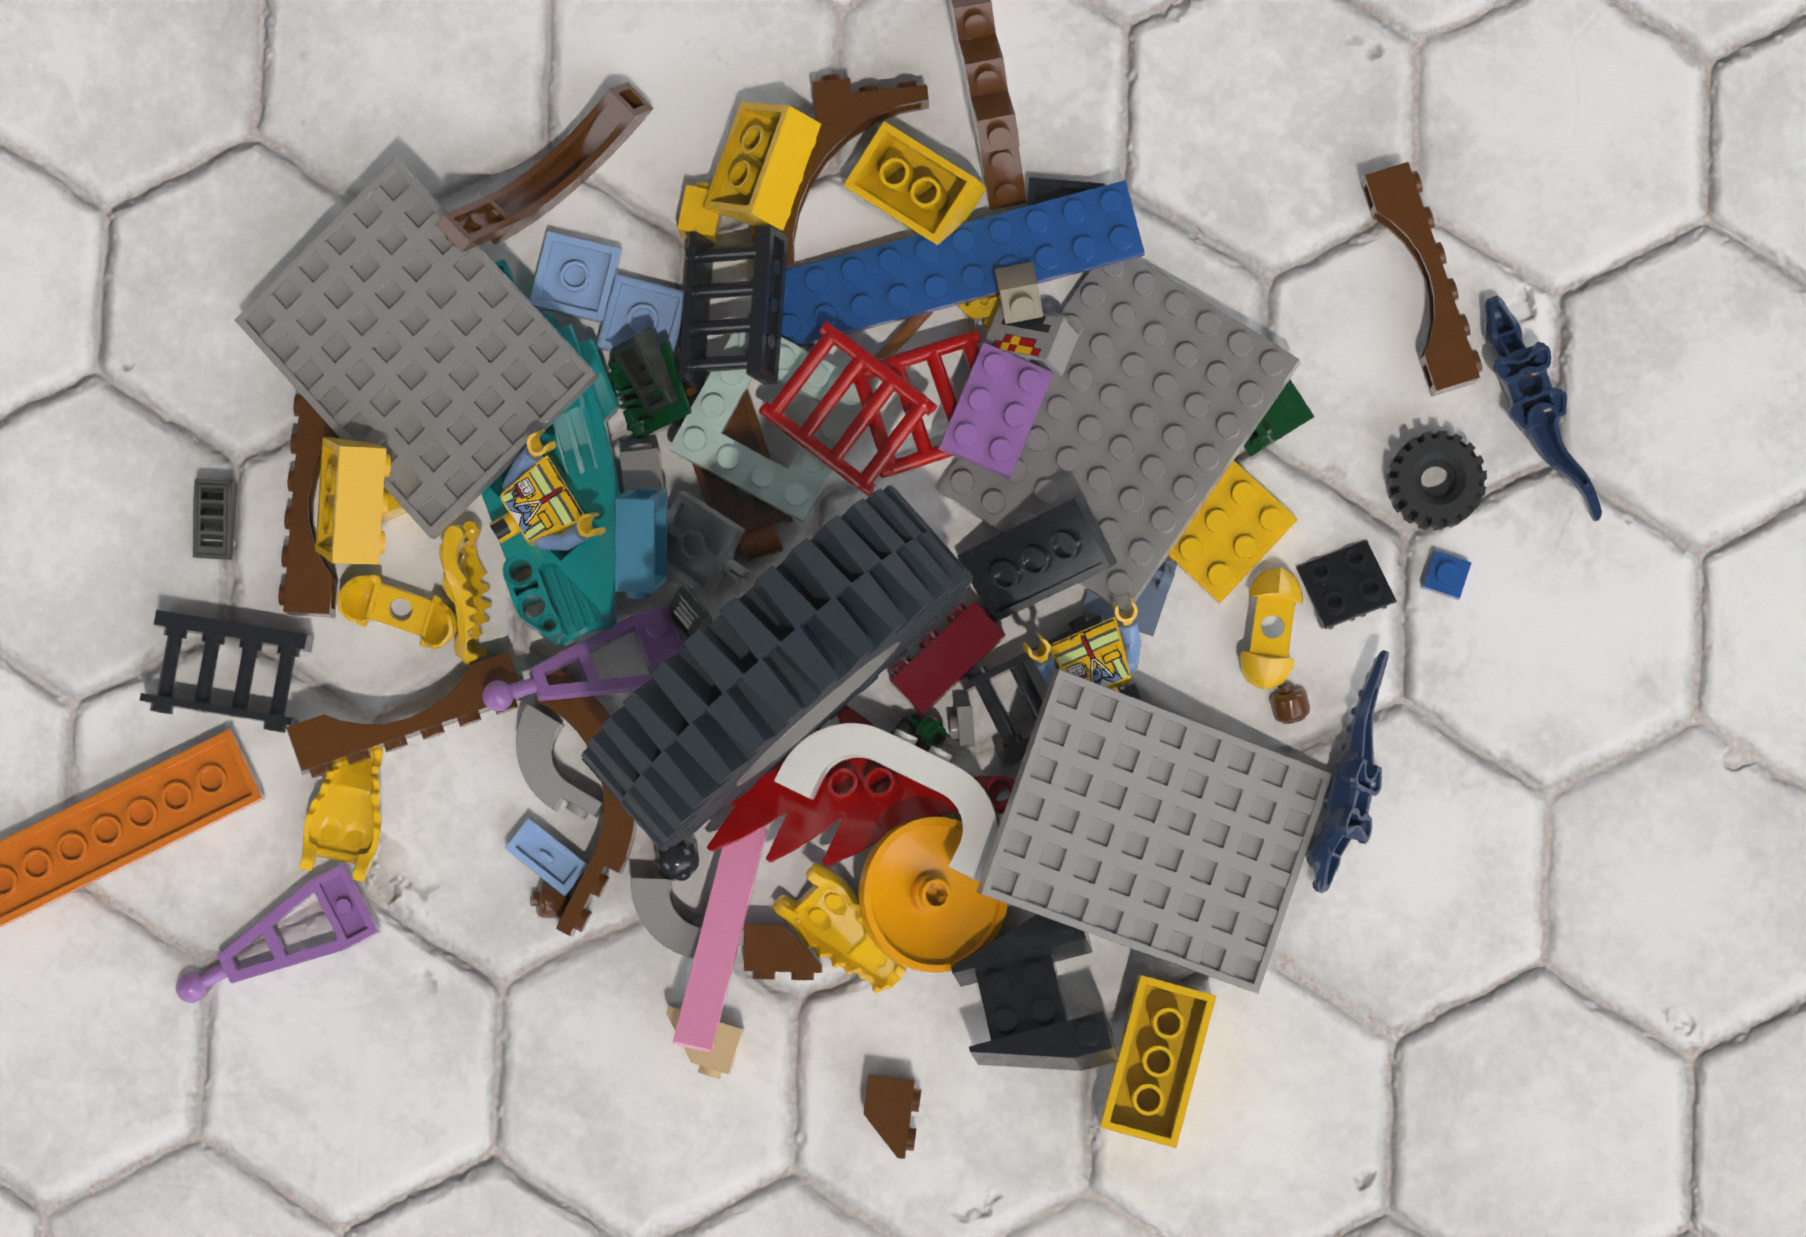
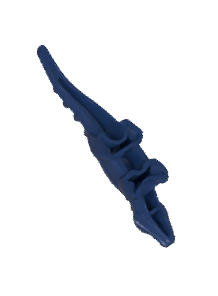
[1484,296,1602,522]
[1306,650,1389,894]

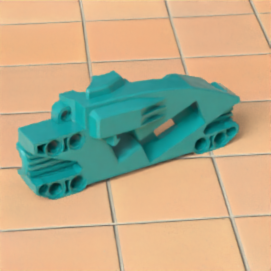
[482,259,621,647]

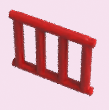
[759,322,937,496]
[853,329,981,478]

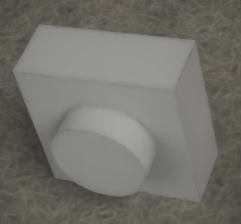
[950,706,975,748]

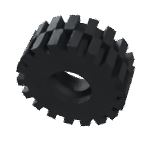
[1386,431,1487,531]

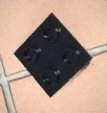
[1296,540,1397,630]

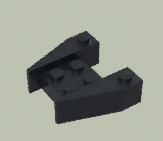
[951,914,1119,1071]

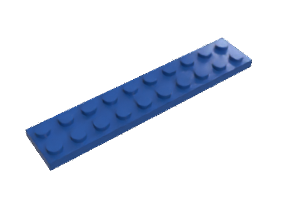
[781,180,1145,347]

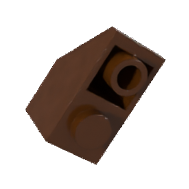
[744,924,823,981]
[863,1074,922,1159]

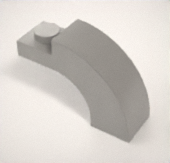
[516,704,604,819]
[631,878,745,958]

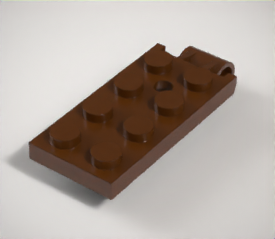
[677,383,793,564]

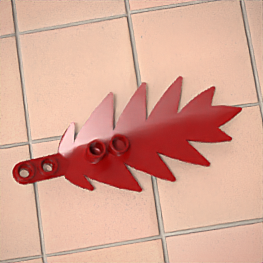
[707,705,1015,866]

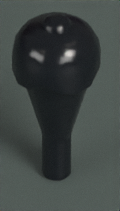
[654,838,700,881]

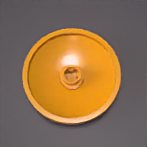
[859,817,1008,973]

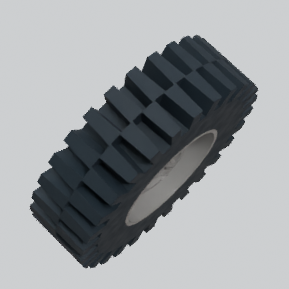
[581,485,973,851]

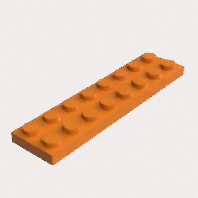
[0,729,265,928]

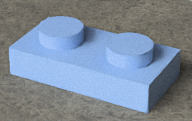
[505,818,588,896]

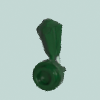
[874,713,946,766]

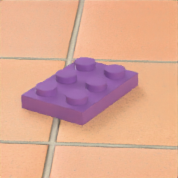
[938,342,1054,479]

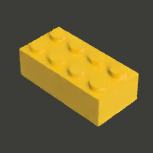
[1098,975,1216,1148]

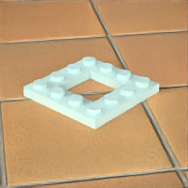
[669,316,877,523]

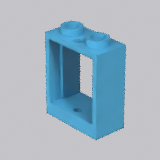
[615,488,668,599]

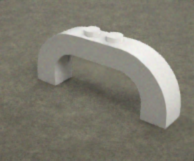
[774,723,1000,882]

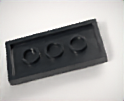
[957,494,1118,623]

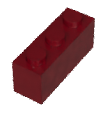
[890,601,1006,717]

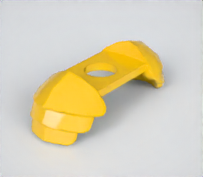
[1240,567,1303,690]
[337,575,458,649]

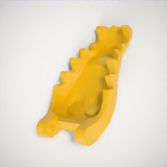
[439,520,492,666]
[299,748,383,882]
[772,863,906,993]

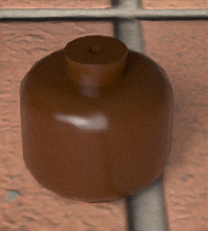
[1269,683,1310,724]
[530,880,570,918]

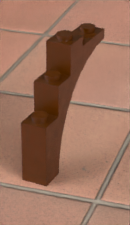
[947,0,1027,210]
[751,74,929,270]

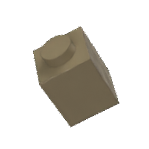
[995,262,1043,324]

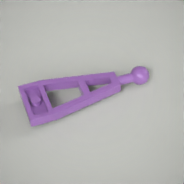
[482,605,684,711]
[176,863,381,1003]

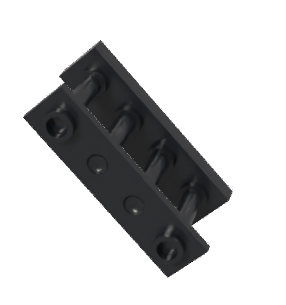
[676,225,789,390]
[139,610,314,733]
[961,613,1141,769]

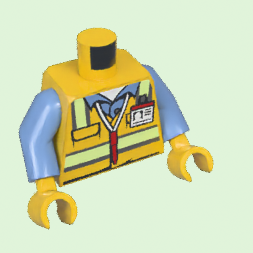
[489,429,606,550]
[1022,597,1141,692]

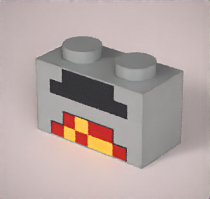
[984,306,1079,376]

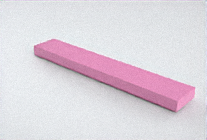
[673,827,767,1053]

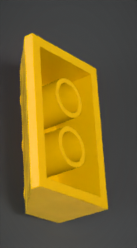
[703,101,821,231]
[843,121,987,245]
[315,437,391,565]

